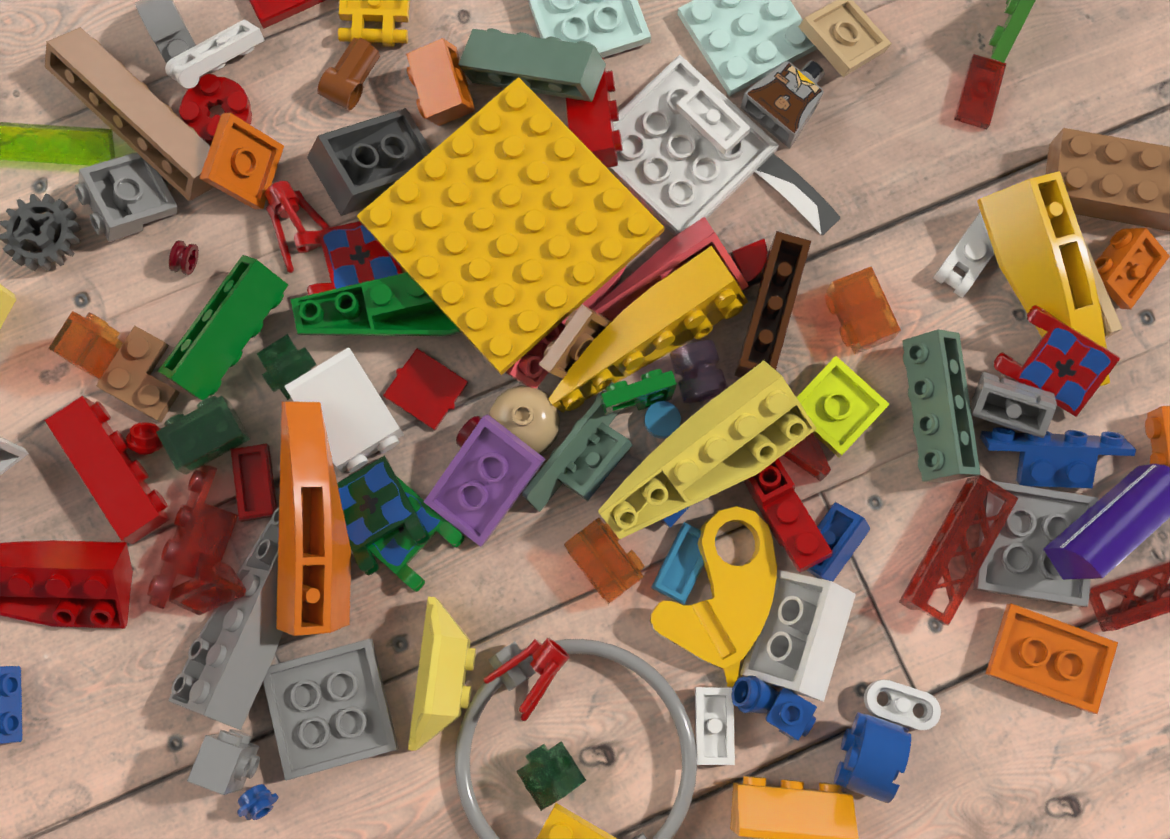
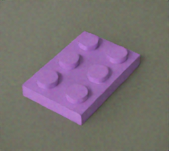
[424,414,546,547]

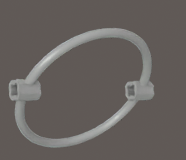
[455,639,697,839]

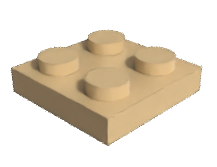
[798,0,892,77]

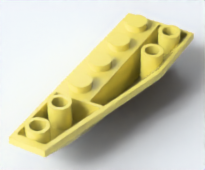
[598,361,817,539]

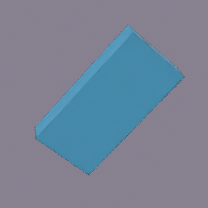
[651,522,716,605]

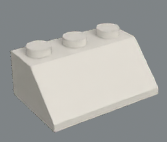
[740,570,856,702]

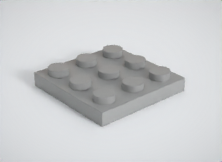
[973,480,1098,608]
[263,639,399,781]

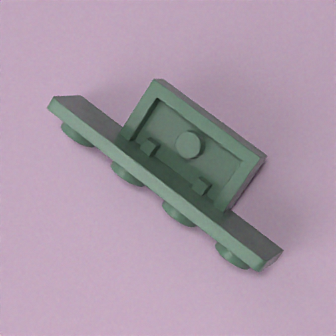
[522,382,632,512]

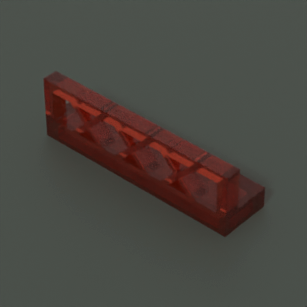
[899,475,1018,626]
[1089,562,1170,632]

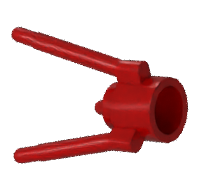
[264,181,331,273]
[483,638,570,721]

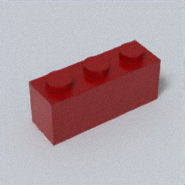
[566,58,623,168]

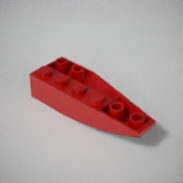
[0,540,133,629]

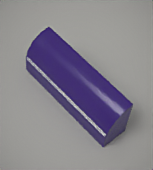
[1043,464,1170,580]

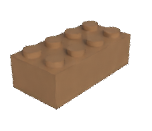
[1045,128,1170,231]

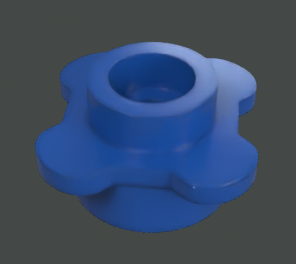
[237,784,279,820]

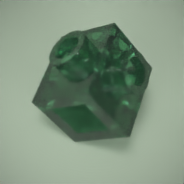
[257,334,317,400]
[516,741,586,811]

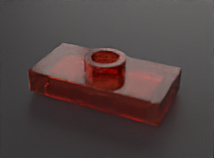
[954,54,1007,130]

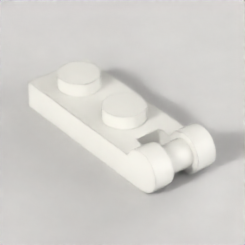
[165,19,265,88]
[933,212,994,298]

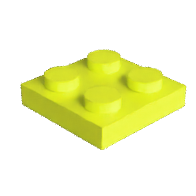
[796,356,890,458]

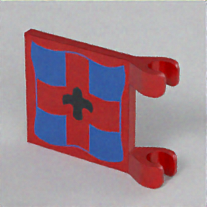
[294,221,402,295]
[994,305,1120,417]

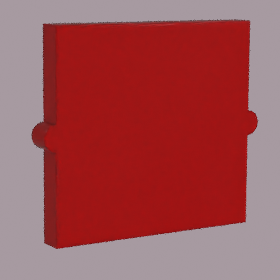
[383,348,468,431]

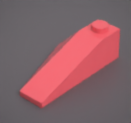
[593,217,749,321]

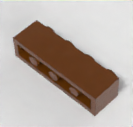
[734,231,811,377]

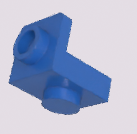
[766,688,817,741]

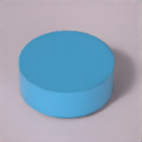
[644,401,681,439]

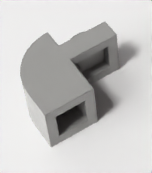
[135,0,196,64]

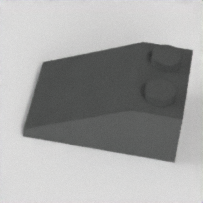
[307,108,432,216]

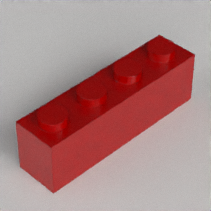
[44,396,170,544]

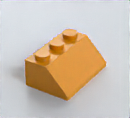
[730,776,859,839]

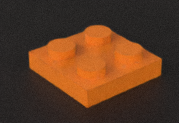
[199,113,284,209]

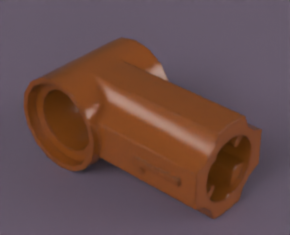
[317,38,380,111]

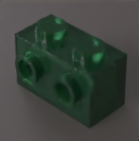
[156,396,250,475]

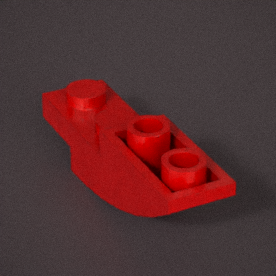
[744,458,833,573]

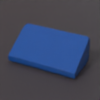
[807,502,870,582]

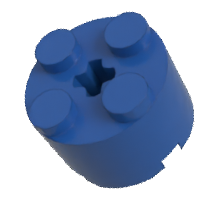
[834,712,911,803]

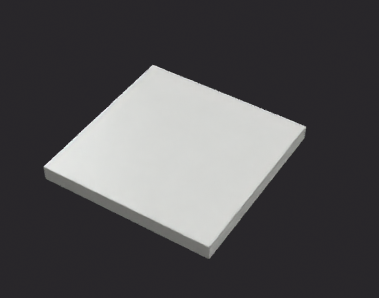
[607,55,779,236]

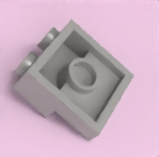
[75,152,177,242]

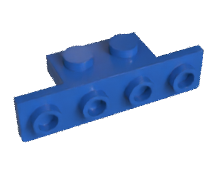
[980,427,1136,489]

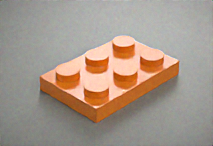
[985,603,1118,714]

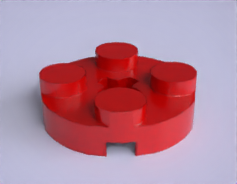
[179,74,252,146]

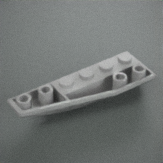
[168,507,283,730]

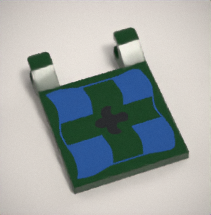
[337,455,430,576]

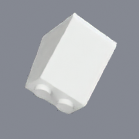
[285,347,404,473]

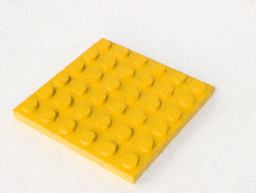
[357,77,664,375]

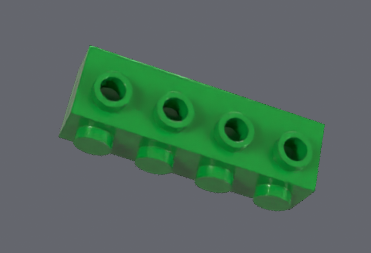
[158,255,288,402]

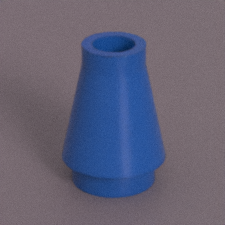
[731,675,780,714]

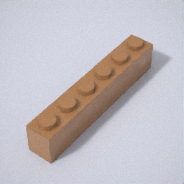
[45,27,214,201]

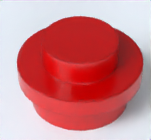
[126,422,164,455]

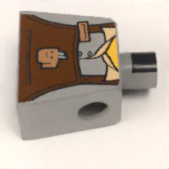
[740,61,824,148]

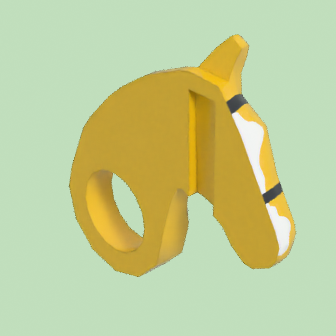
[650,506,777,687]

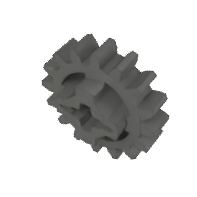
[0,194,82,271]

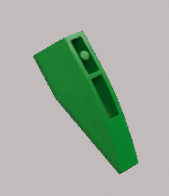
[290,272,462,336]

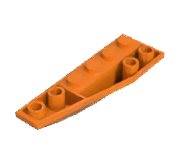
[276,401,351,636]

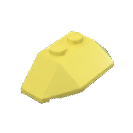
[408,597,476,751]

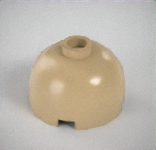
[489,385,560,455]

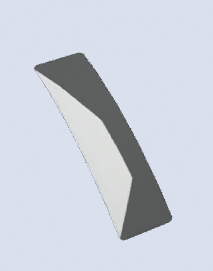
[755,153,840,235]

